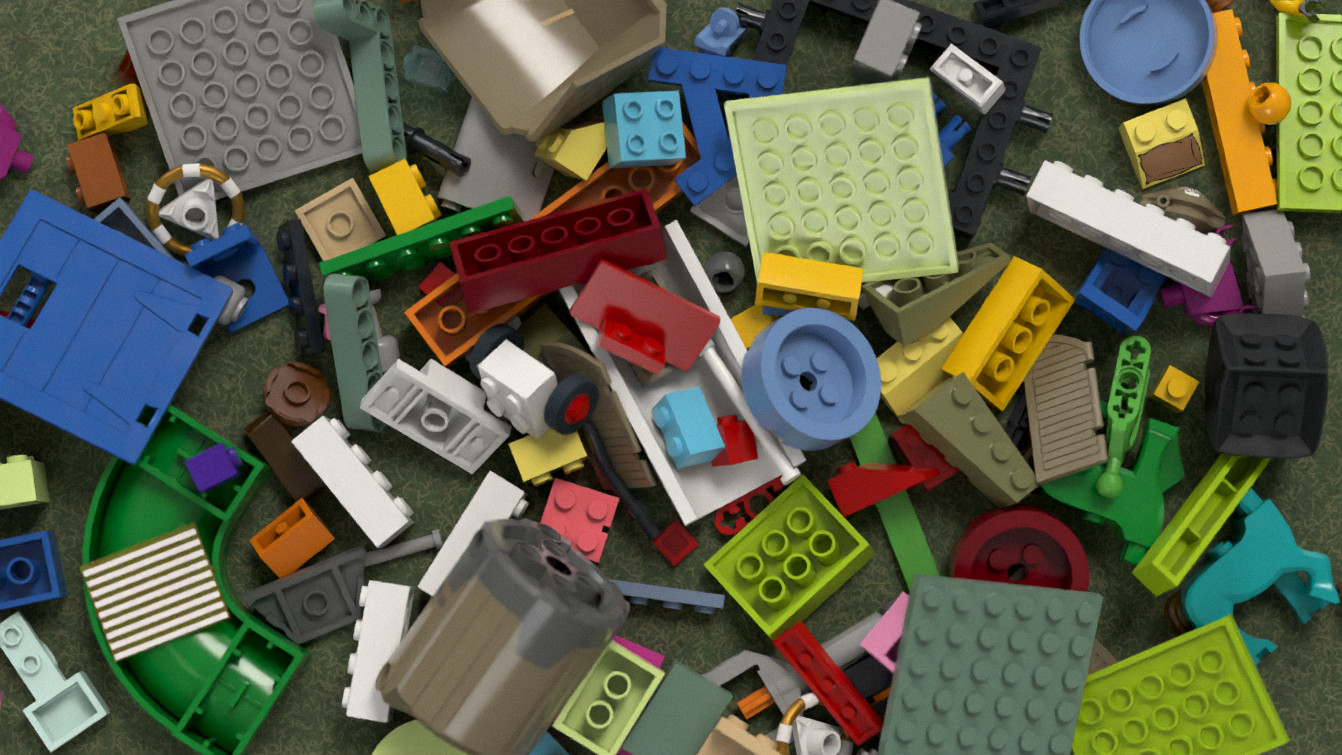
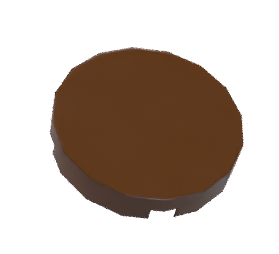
[262,362,331,427]

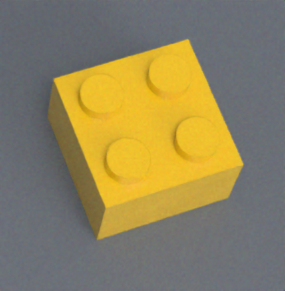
[369,159,442,235]

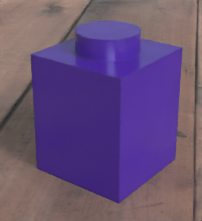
[185,443,243,493]

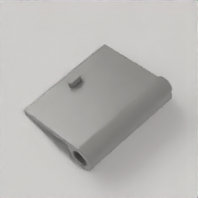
[437,97,571,221]

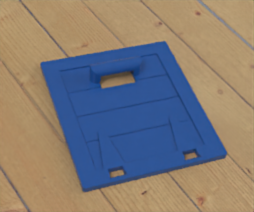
[0,190,233,465]

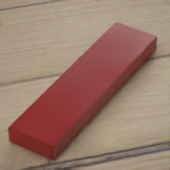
[772,620,884,746]

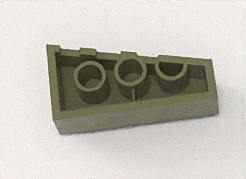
[898,372,1039,508]

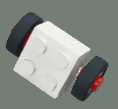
[470,323,599,440]

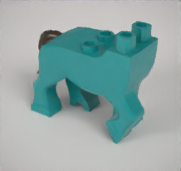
[1164,488,1340,671]

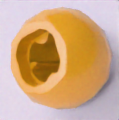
[1248,82,1291,125]

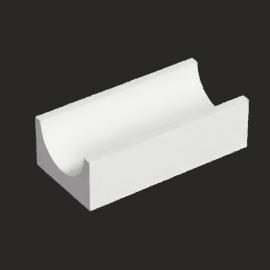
[558,220,806,527]

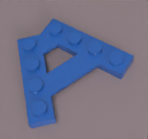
[648,48,786,208]

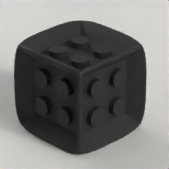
[1204,313,1329,459]

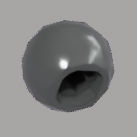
[704,251,746,293]

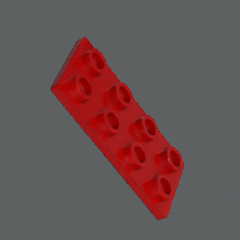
[570,259,720,375]

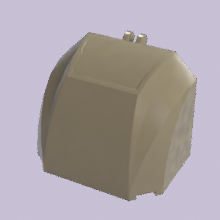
[418,0,667,142]

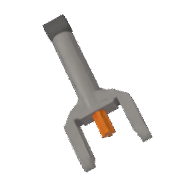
[702,596,899,750]

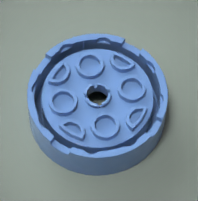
[741,308,881,451]

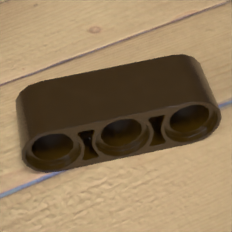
[244,411,328,502]

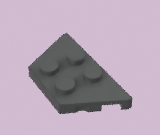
[242,544,366,645]

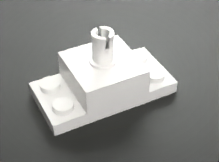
[360,359,511,474]

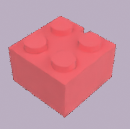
[540,478,620,563]

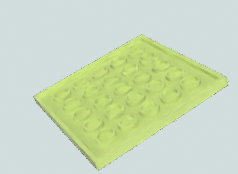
[724,77,959,283]

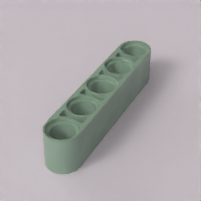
[323,274,387,432]

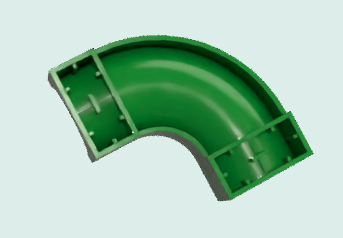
[82,403,314,755]

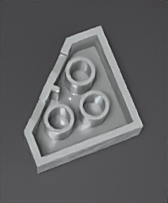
[1241,209,1310,318]

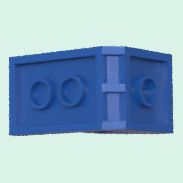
[1072,248,1167,337]

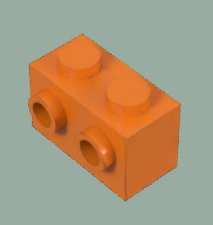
[249,498,335,578]

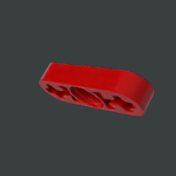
[714,475,799,535]

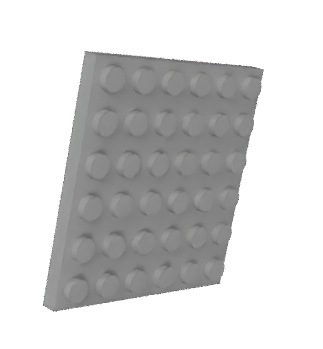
[117,0,362,200]

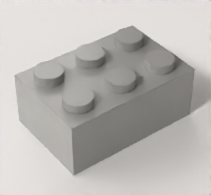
[848,0,922,85]

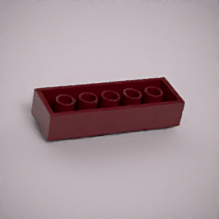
[449,188,668,314]

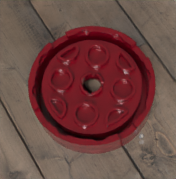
[949,504,1089,592]

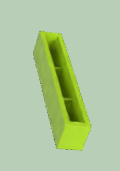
[1132,453,1272,596]

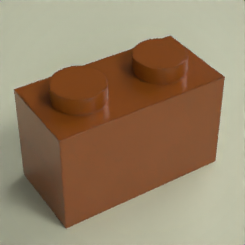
[65,132,131,212]

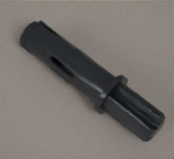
[403,122,471,177]

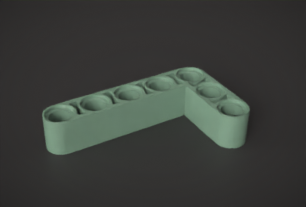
[313,0,407,172]

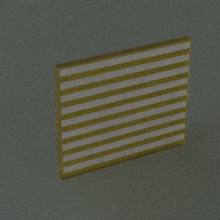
[79,522,231,663]

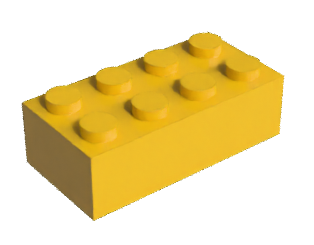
[941,256,1075,412]

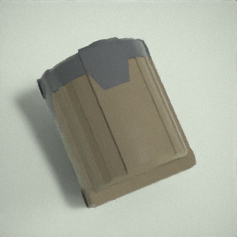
[375,519,630,755]

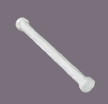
[699,339,801,485]

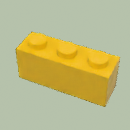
[755,252,864,321]

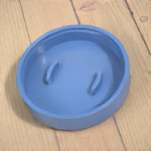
[1080,0,1217,106]

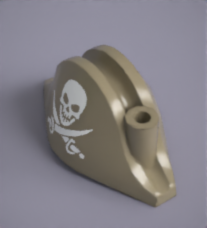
[1140,187,1227,233]

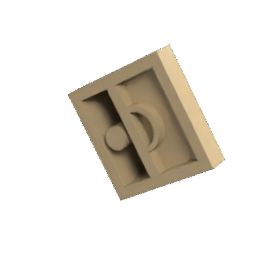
[696,715,781,755]

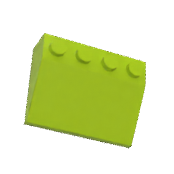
[703,474,876,641]

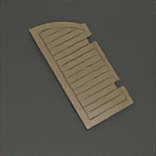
[1024,334,1108,485]
[540,342,656,490]

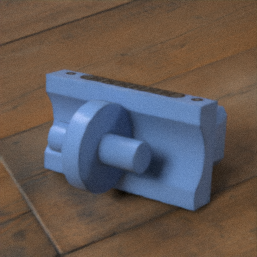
[694,7,748,56]

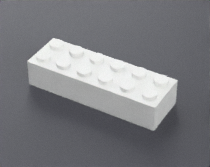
[1026,161,1230,298]

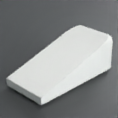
[930,44,1005,115]

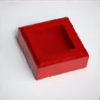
[652,519,699,567]

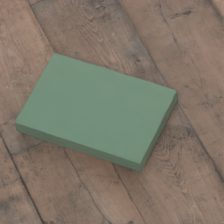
[621,660,733,755]

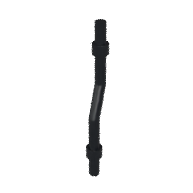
[546,364,661,541]

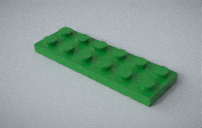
[319,196,525,281]

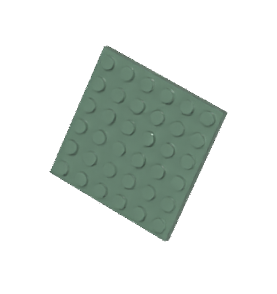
[877,574,1103,755]

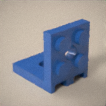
[185,223,289,334]

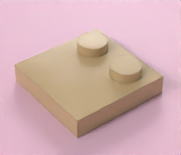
[295,178,386,261]

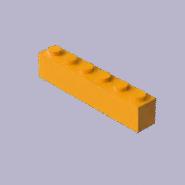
[1201,9,1278,216]

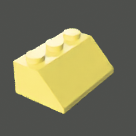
[876,317,963,424]

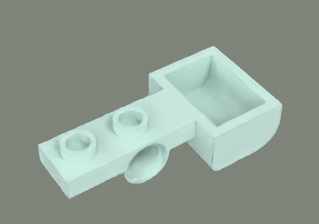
[0,611,110,752]

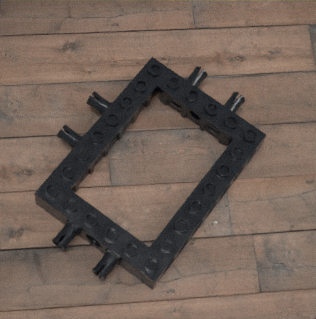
[727,0,1053,240]

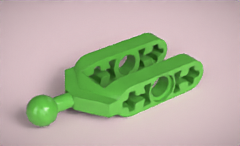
[1096,336,1151,498]

